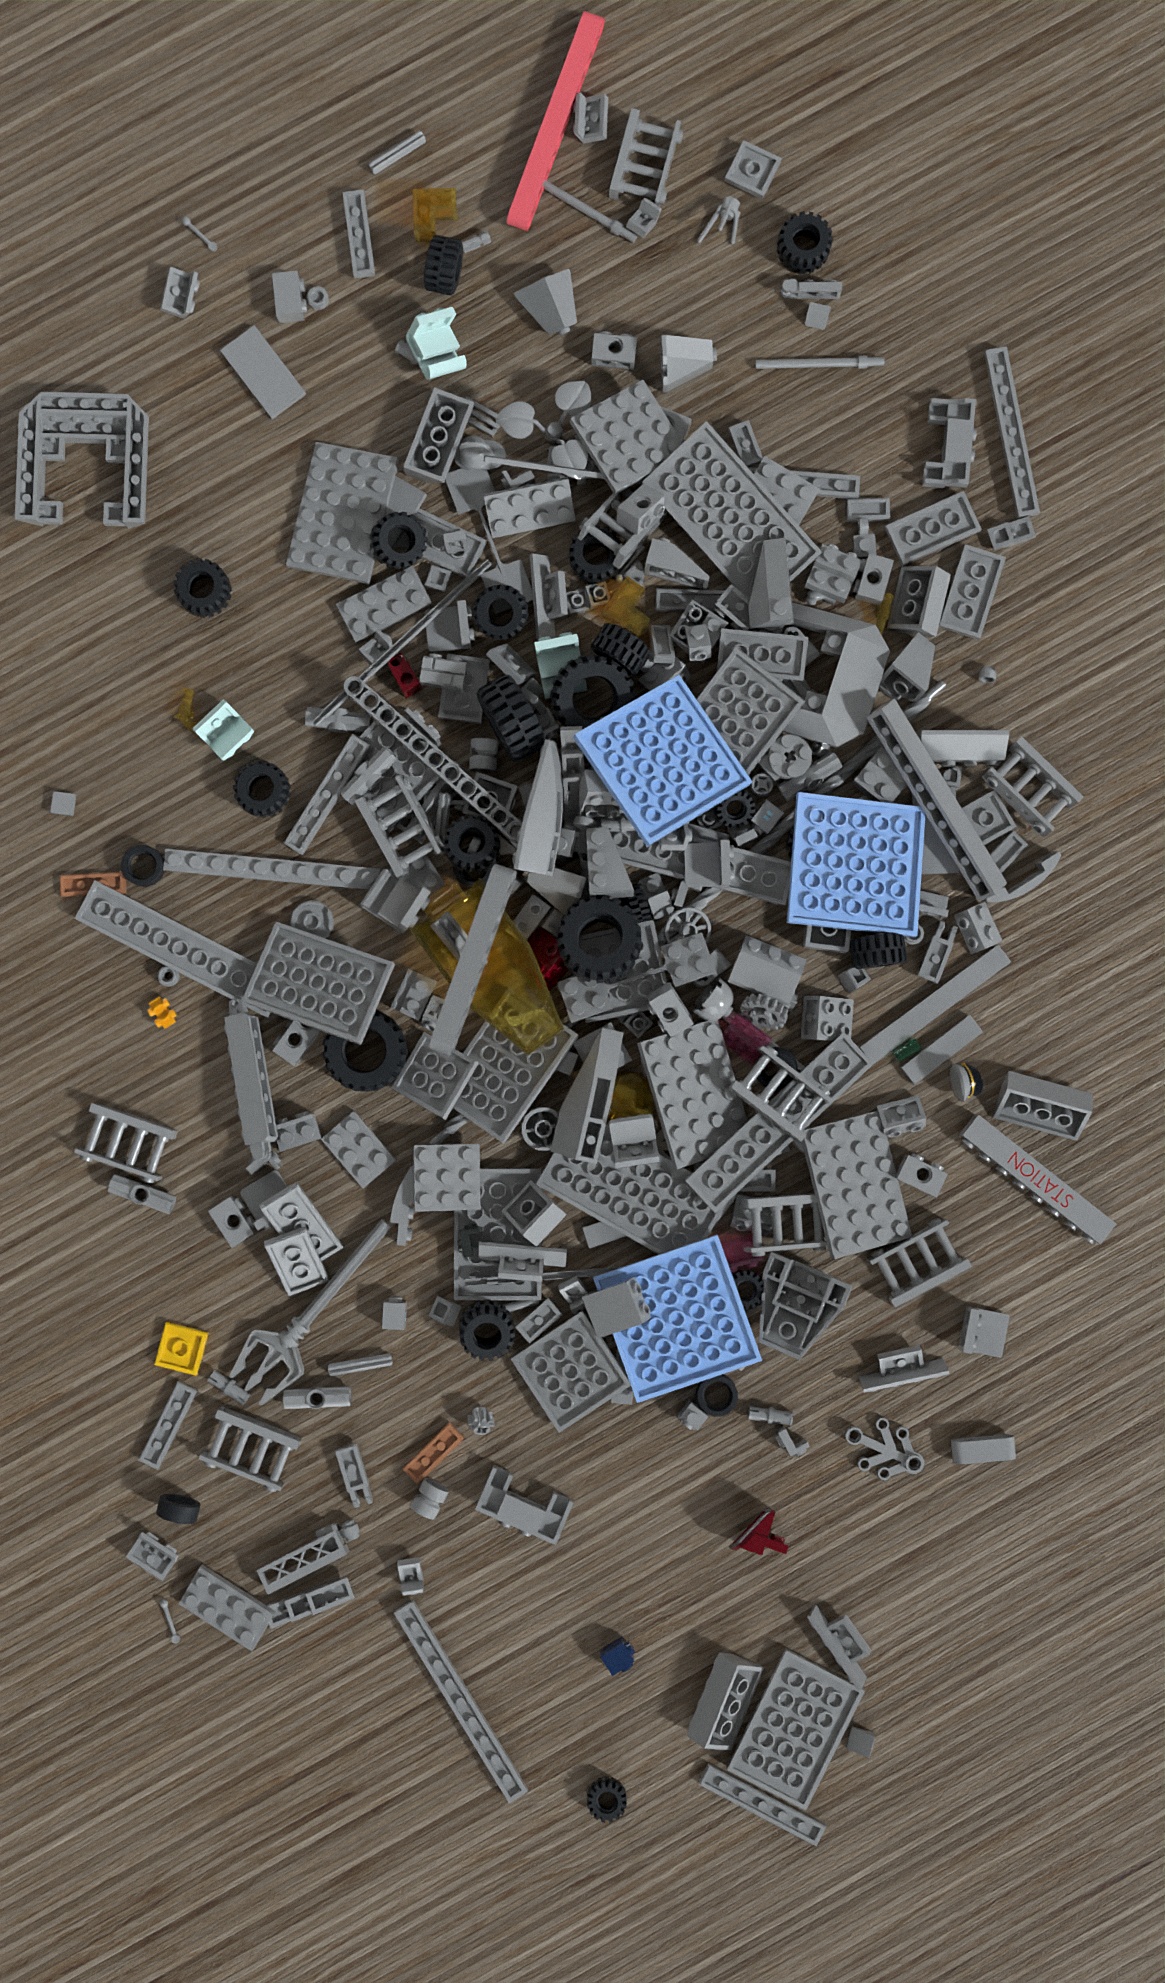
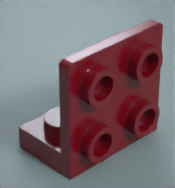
[512,927,569,991]

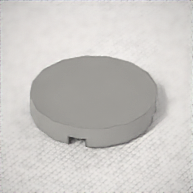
[290,900,334,939]

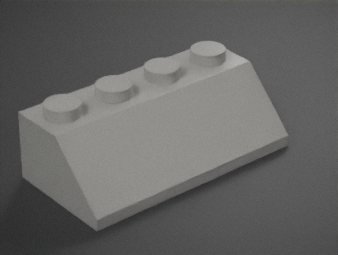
[403,387,475,483]
[917,730,1009,767]
[993,1071,1093,1141]
[686,1652,764,1750]

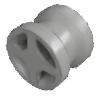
[750,773,773,797]

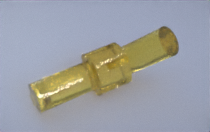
[876,593,893,635]
[174,688,196,732]

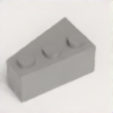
[586,827,634,899]

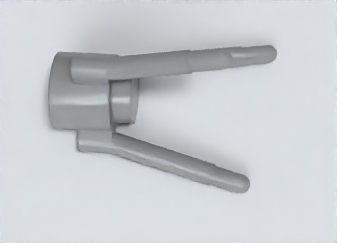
[697,196,741,245]

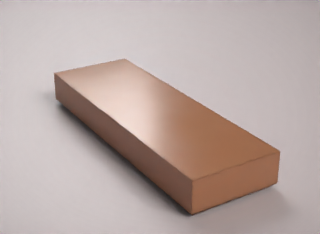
[60,872,126,897]
[402,1421,465,1485]

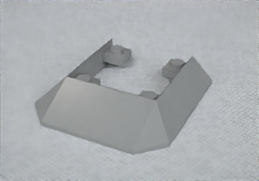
[15,392,149,529]
[759,602,890,747]

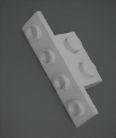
[530,553,568,640]
[478,1242,567,1282]
[859,1345,950,1393]
[807,1605,872,1690]

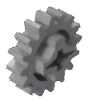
[740,993,788,1031]

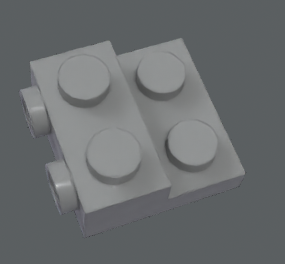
[805,544,862,603]

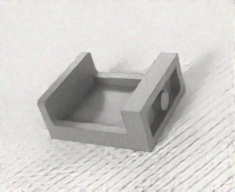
[582,1277,651,1338]

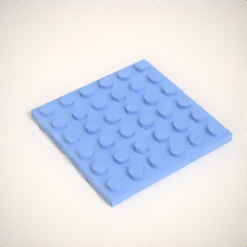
[573,675,752,847]
[787,792,925,937]
[593,1234,762,1403]

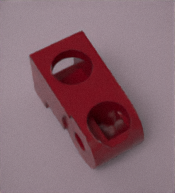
[387,653,423,698]

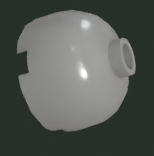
[692,977,733,1021]
[521,1107,559,1150]

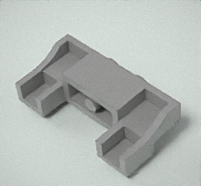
[922,398,977,488]
[475,1465,574,1545]

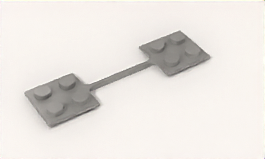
[445,468,533,614]
[557,932,716,1023]

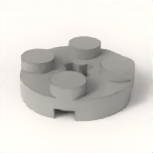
[768,735,812,779]

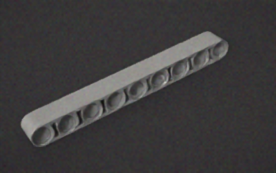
[429,864,517,1055]

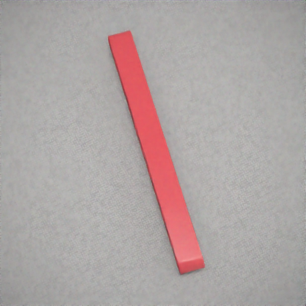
[507,11,605,231]

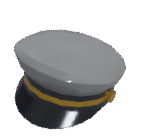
[950,1063,983,1102]

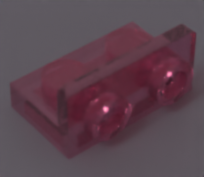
[722,1013,772,1065]
[721,1234,763,1273]

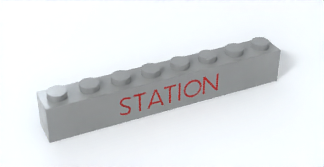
[959,1114,1116,1245]

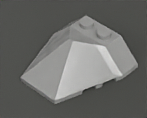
[759,1252,853,1360]

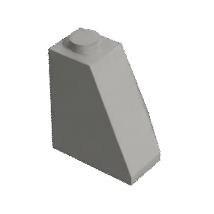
[514,269,577,336]
[660,335,717,393]
[878,632,935,702]
[522,867,586,915]

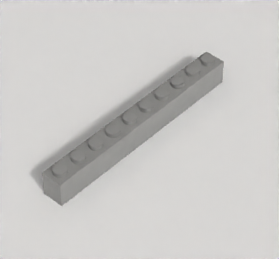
[866,699,1007,901]

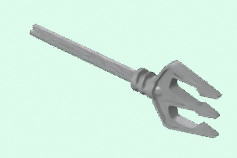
[229,1219,391,1405]

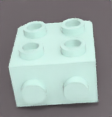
[192,699,254,760]

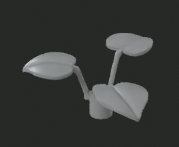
[496,381,591,480]

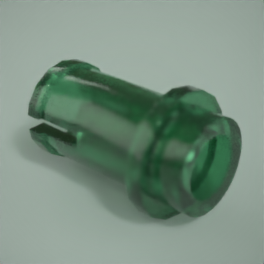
[892,1037,921,1063]

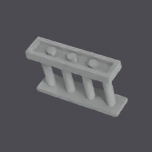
[609,108,684,207]
[578,487,668,569]
[982,736,1084,837]
[355,775,446,877]
[728,1045,833,1142]
[74,1103,178,1183]
[741,1193,828,1256]
[867,1218,972,1308]
[199,1406,302,1492]

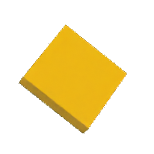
[154,1322,209,1376]

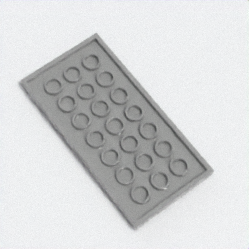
[642,421,822,600]
[536,1123,727,1254]

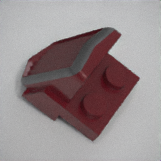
[729,1509,789,1555]

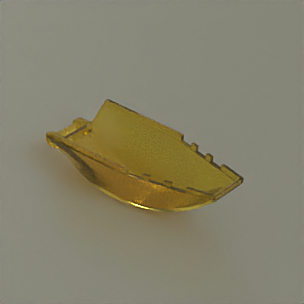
[410,878,564,1056]

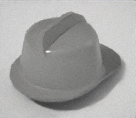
[454,435,506,470]

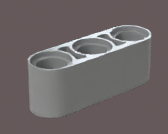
[951,1434,1016,1464]

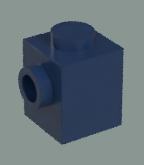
[600,1637,636,1676]

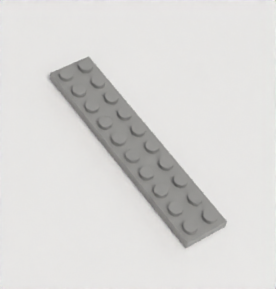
[574,817,791,906]
[74,880,271,1018]
[685,1032,873,1213]

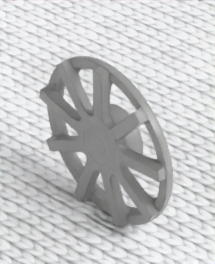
[664,906,711,944]

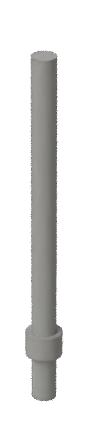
[542,180,638,243]
[755,355,884,369]

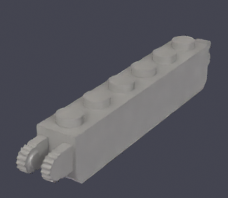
[224,998,278,1161]

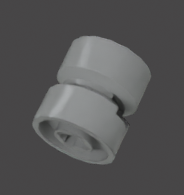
[469,738,499,773]
[410,1478,449,1520]

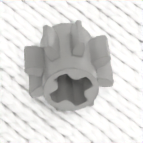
[467,1407,495,1435]

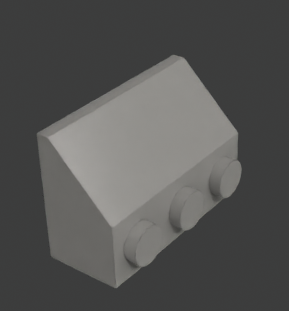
[887,566,951,637]
[728,935,807,1006]

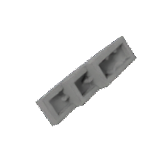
[560,726,584,817]
[266,1577,355,1629]

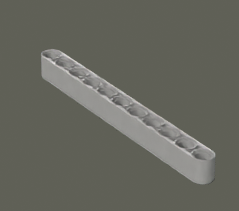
[344,676,522,843]

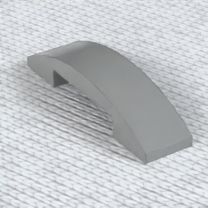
[982,851,1061,902]

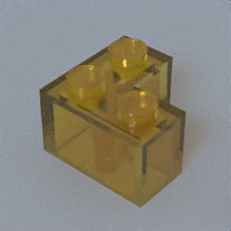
[413,188,458,242]
[602,576,650,638]

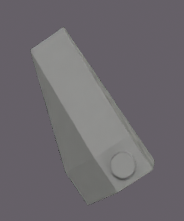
[748,538,794,629]

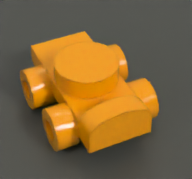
[147,996,177,1029]

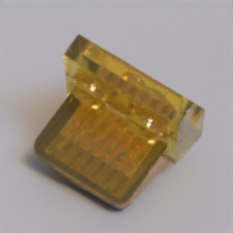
[607,1072,654,1123]

